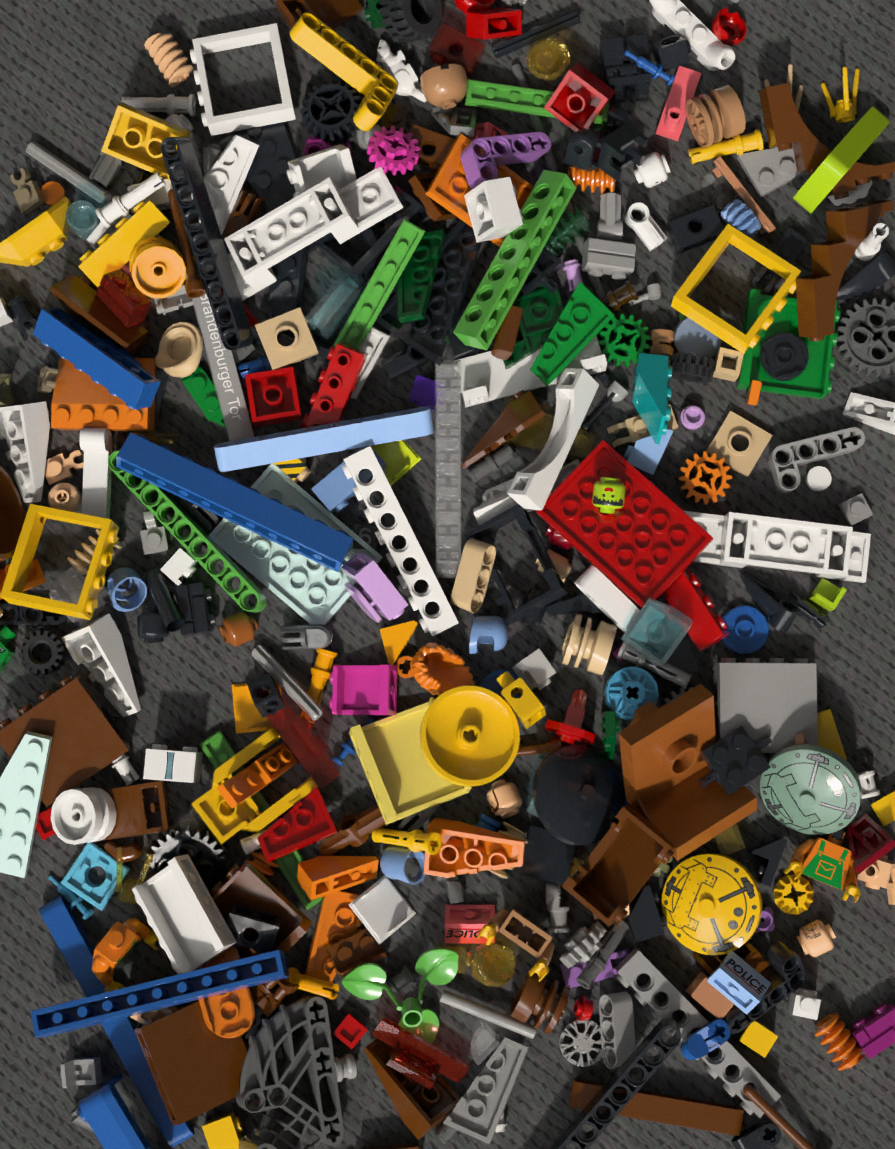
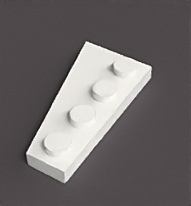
[191,135,259,235]

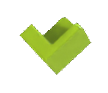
[808,578,847,612]

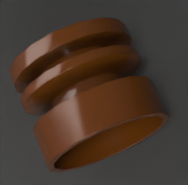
[510,967,570,1034]

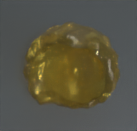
[526,37,570,81]
[469,942,516,987]

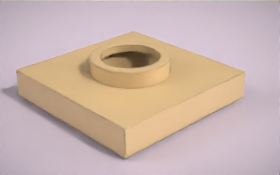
[255,307,319,370]
[706,411,772,477]

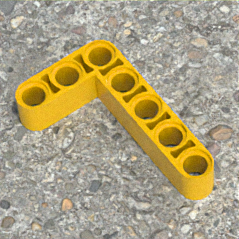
[290,13,398,131]

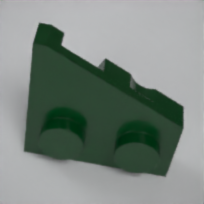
[601,711,620,760]

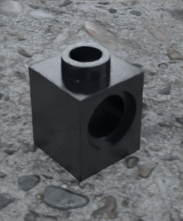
[651,34,691,72]
[247,673,285,718]

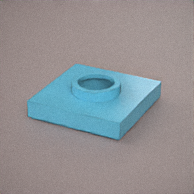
[61,842,131,911]

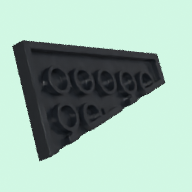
[219,101,321,255]

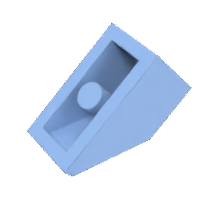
[623,429,673,478]

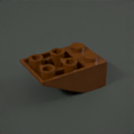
[276,0,364,30]
[100,781,173,841]

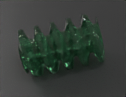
[545,205,592,257]

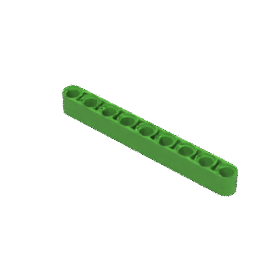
[108,450,267,613]

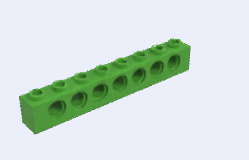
[453,170,576,351]

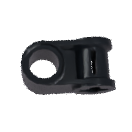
[731,1119,781,1149]

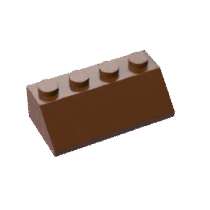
[49,273,152,358]

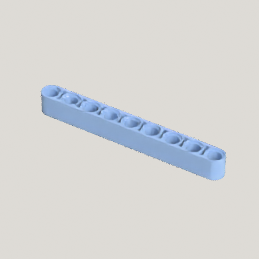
[214,407,434,472]

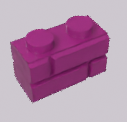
[850,1003,895,1059]

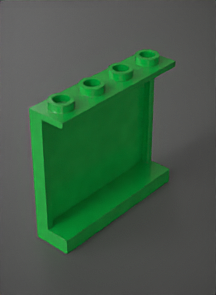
[736,289,840,399]

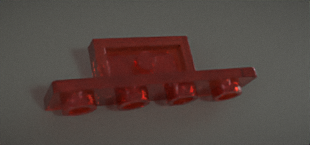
[266,697,339,789]
[372,1017,470,1089]

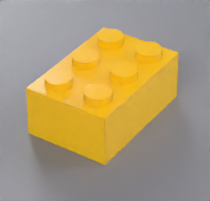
[102,102,191,180]

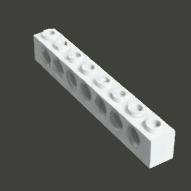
[341,446,459,636]

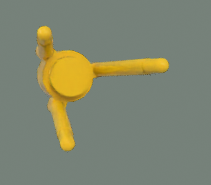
[821,66,860,123]

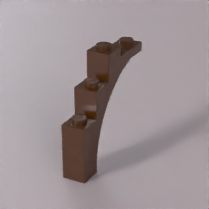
[759,83,895,200]

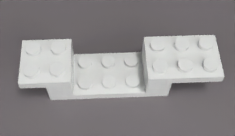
[224,167,403,301]
[684,511,871,583]

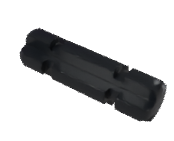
[786,591,829,628]

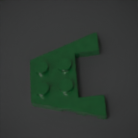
[480,281,564,370]

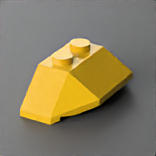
[0,196,73,267]

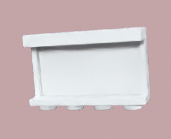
[132,854,237,975]

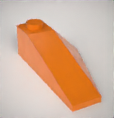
[423,817,525,878]

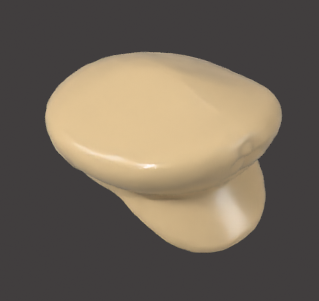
[155,322,203,378]

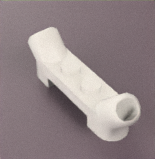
[649,0,736,71]

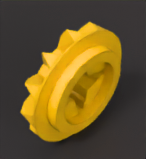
[773,874,814,915]

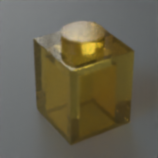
[713,823,745,855]

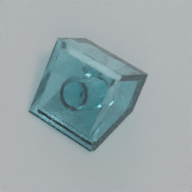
[621,598,693,667]

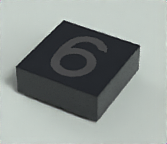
[353,524,378,550]

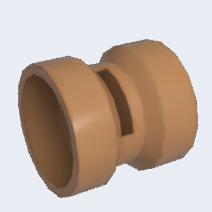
[649,329,674,358]

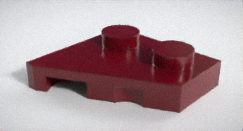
[846,814,895,875]

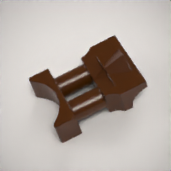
[251,978,300,1017]

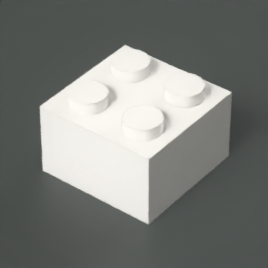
[464,177,523,243]

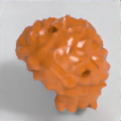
[410,642,475,696]

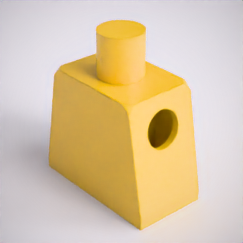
[497,671,546,730]

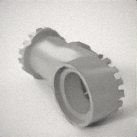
[546,882,570,933]

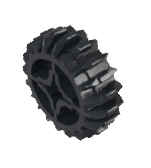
[301,79,363,144]

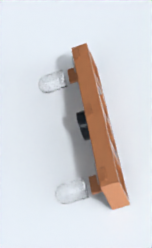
[701,157,776,240]

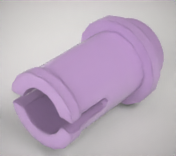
[563,259,583,292]

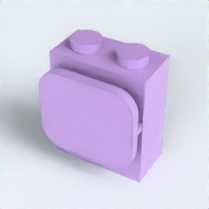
[341,552,408,623]

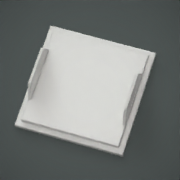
[349,875,416,944]

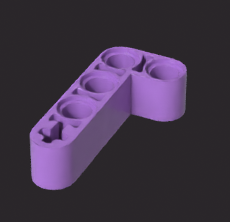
[460,132,551,189]

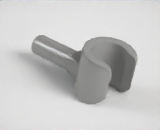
[629,284,661,306]

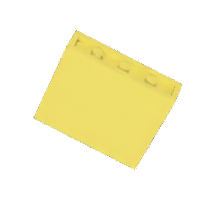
[349,697,472,825]

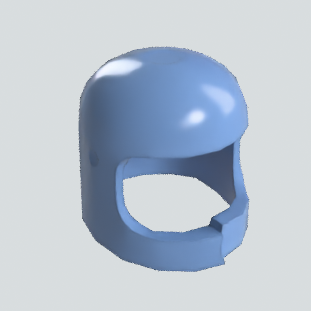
[106,567,147,612]
[469,616,508,654]
[380,845,426,885]

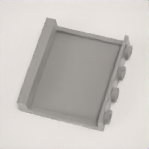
[713,658,818,753]

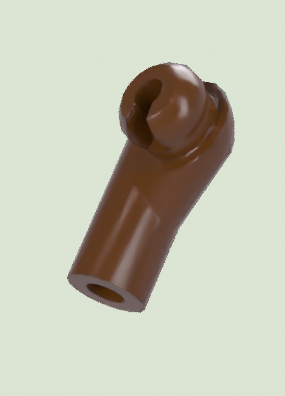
[103,840,142,863]

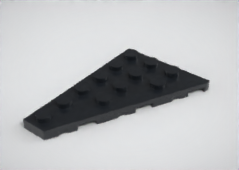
[375,219,482,366]

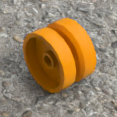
[129,237,186,298]

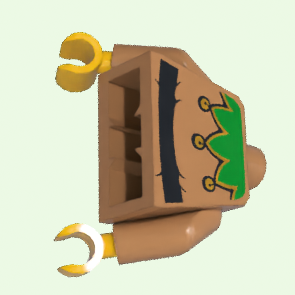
[477,909,554,982]

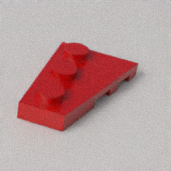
[257,786,337,863]

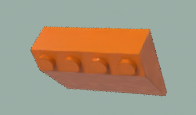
[51,357,156,432]

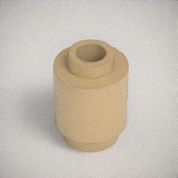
[535,549,573,582]

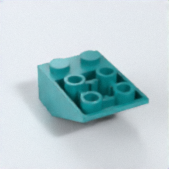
[632,353,672,444]

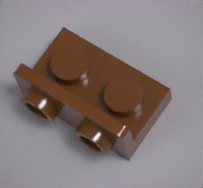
[325,926,387,978]

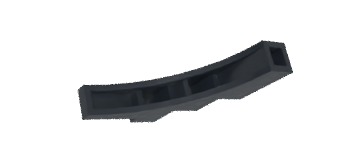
[546,573,699,676]

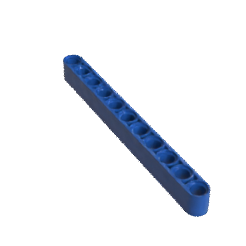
[39,895,195,1148]

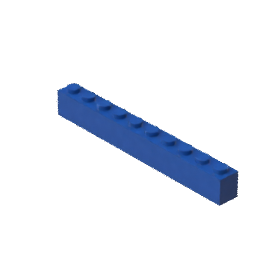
[116,432,354,572]
[30,950,290,1038]

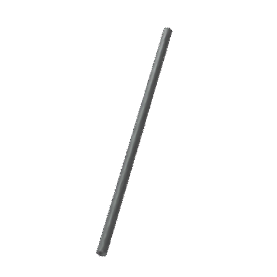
[511,64,612,325]

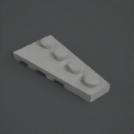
[443,1037,529,1144]

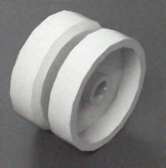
[51,787,117,845]

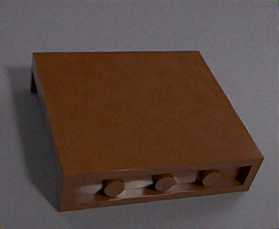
[0,674,131,807]
[210,861,312,988]
[134,1000,249,1125]

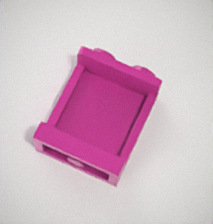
[329,665,397,715]

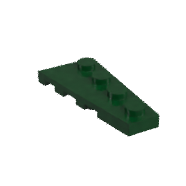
[397,229,445,323]

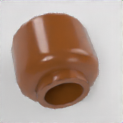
[219,611,258,647]

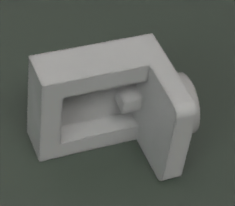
[60,1057,102,1088]

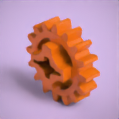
[678,451,732,505]

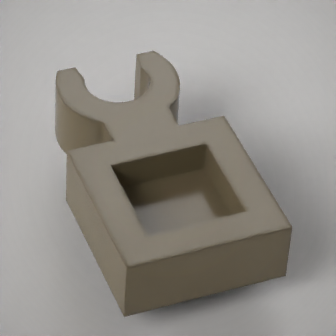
[10,168,45,214]
[36,366,58,394]

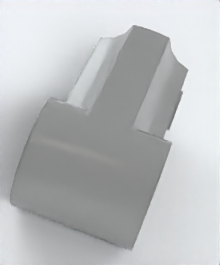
[597,193,623,242]

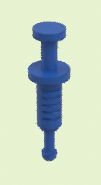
[624,50,675,85]
[332,717,374,767]

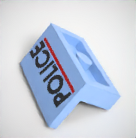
[707,950,771,1014]

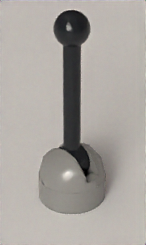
[581,381,629,432]

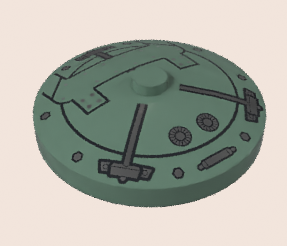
[760,744,862,835]

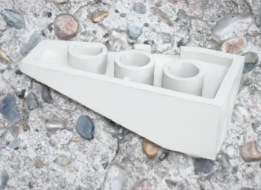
[0,401,50,503]
[61,614,141,717]

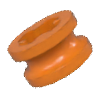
[395,656,413,678]

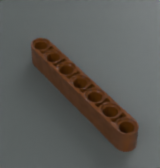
[569,1079,744,1136]

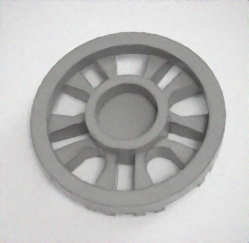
[559,1019,602,1067]

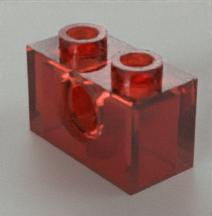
[429,23,485,78]

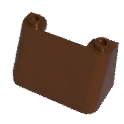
[562,804,675,926]

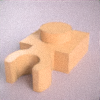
[45,450,84,486]

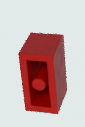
[466,7,522,40]

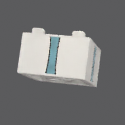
[143,744,203,783]

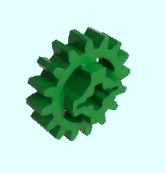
[598,314,651,368]

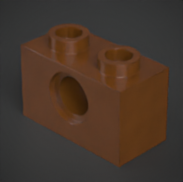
[409,124,456,173]

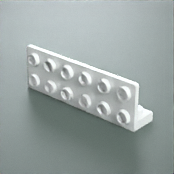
[454,335,607,408]

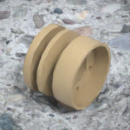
[562,614,617,675]

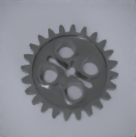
[836,298,895,377]

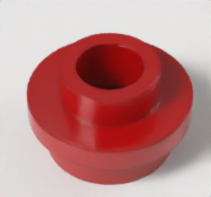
[573,995,593,1021]

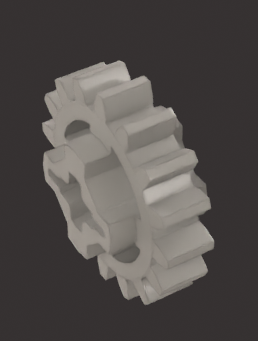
[560,921,607,969]

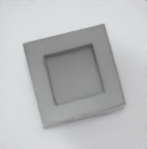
[839,493,873,526]

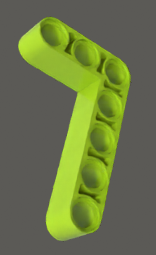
[793,106,891,214]

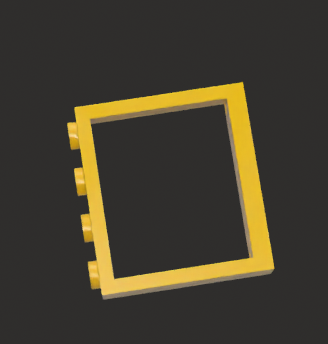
[671,224,801,354]
[0,504,119,620]

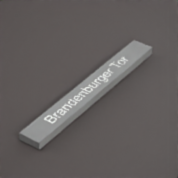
[186,262,254,441]

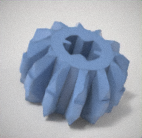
[720,199,761,238]

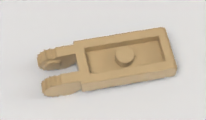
[607,405,678,448]

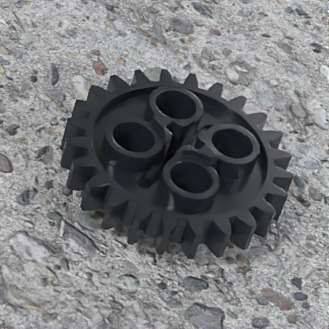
[145,825,228,891]

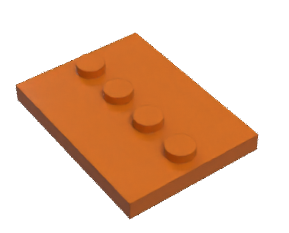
[425,134,534,247]

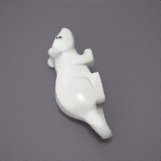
[376,40,427,102]

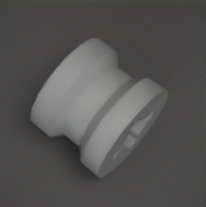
[334,1053,357,1082]

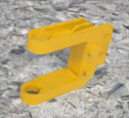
[191,727,318,844]

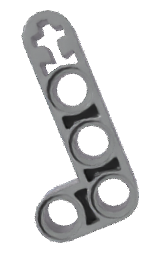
[768,427,865,493]

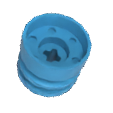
[603,667,659,720]

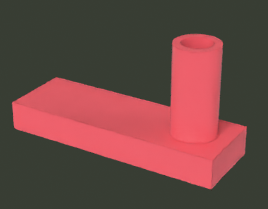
[655,66,702,141]

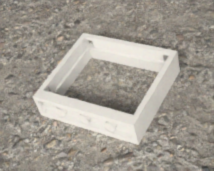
[190,23,296,136]

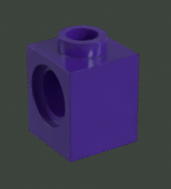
[409,375,447,411]

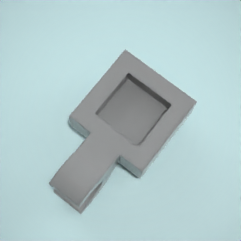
[140,511,170,555]

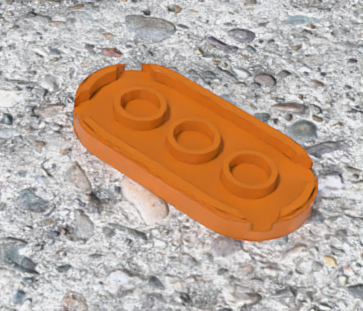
[197,945,255,1038]

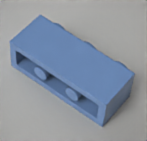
[312,446,388,513]

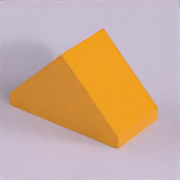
[380,621,418,665]

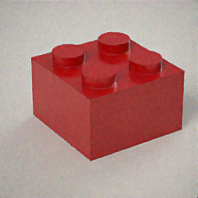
[245,367,303,427]

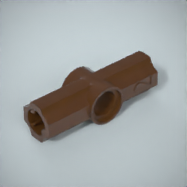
[316,804,385,856]

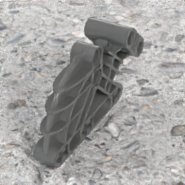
[236,994,344,1149]

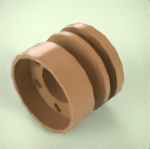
[686,85,746,148]

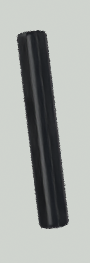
[492,10,580,58]

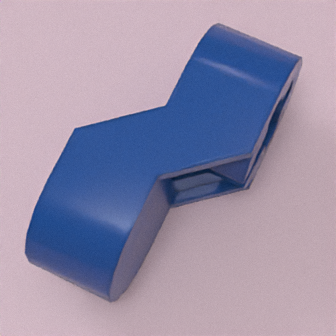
[681,1019,730,1060]

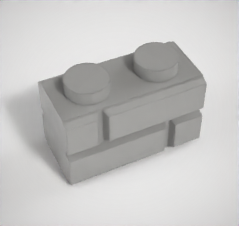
[581,237,636,280]

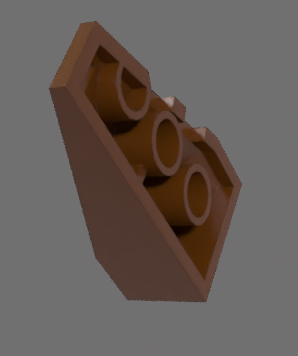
[461,390,546,469]
[363,1035,461,1140]

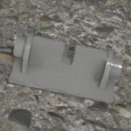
[154,284,193,315]

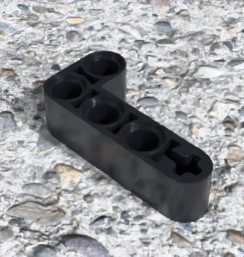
[716,941,807,1034]

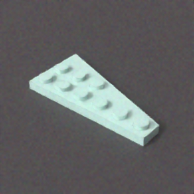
[0,731,52,878]

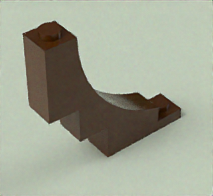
[796,200,894,341]

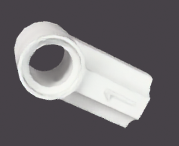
[624,202,667,251]

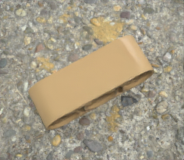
[451,538,496,613]

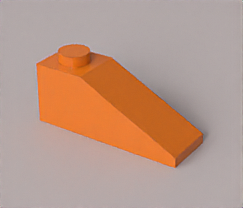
[297,856,379,900]

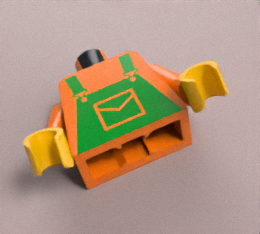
[784,830,861,903]
[92,918,158,993]

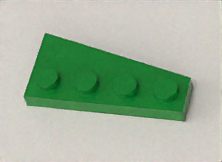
[530,282,615,387]

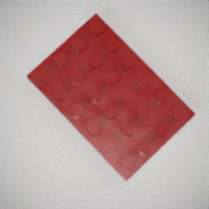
[535,440,713,609]

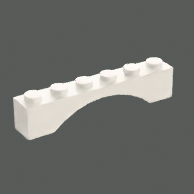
[507,368,599,510]

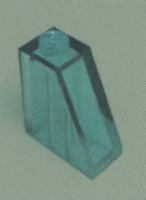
[305,277,361,343]

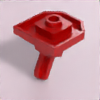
[544,689,596,745]

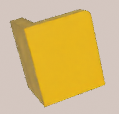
[740,1020,778,1058]

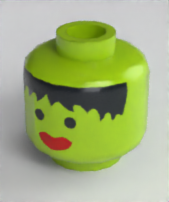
[592,477,626,514]

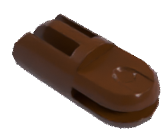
[225,188,264,237]

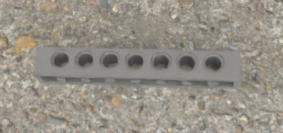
[614,947,781,1118]

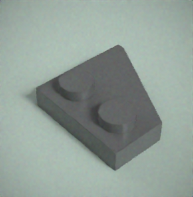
[431,105,478,138]

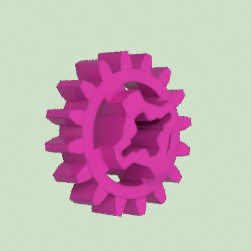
[367,126,420,176]

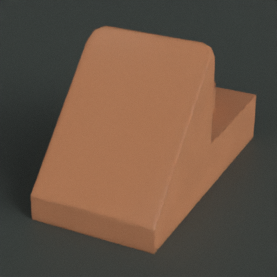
[685,971,734,1020]

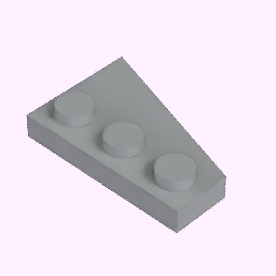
[737,145,806,198]

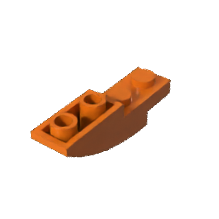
[217,743,298,809]

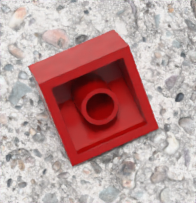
[544,62,616,132]

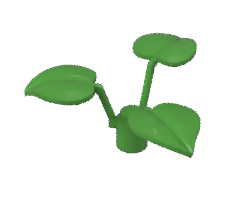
[342,948,459,1052]

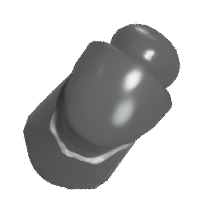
[436,875,465,904]

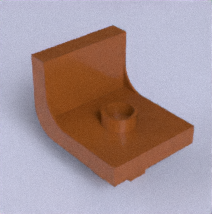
[619,684,757,861]

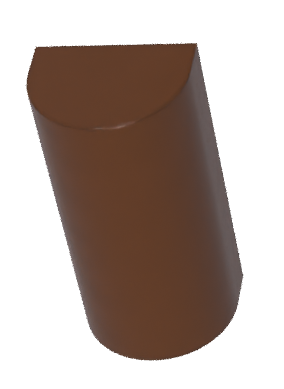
[491,306,523,361]

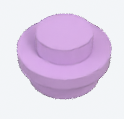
[680,405,705,430]

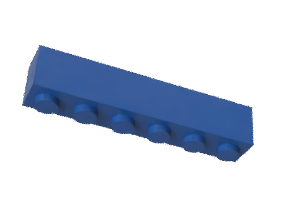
[33,307,161,410]

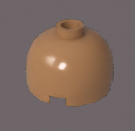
[420,64,468,110]

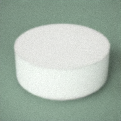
[806,466,832,491]

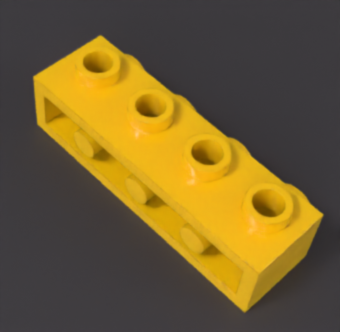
[78,200,171,288]

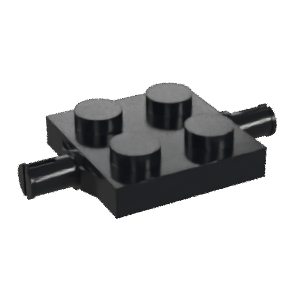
[520,246,562,296]
[698,726,772,796]

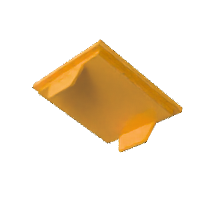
[232,681,285,734]

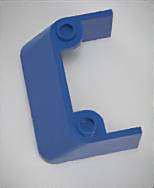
[77,1073,152,1149]

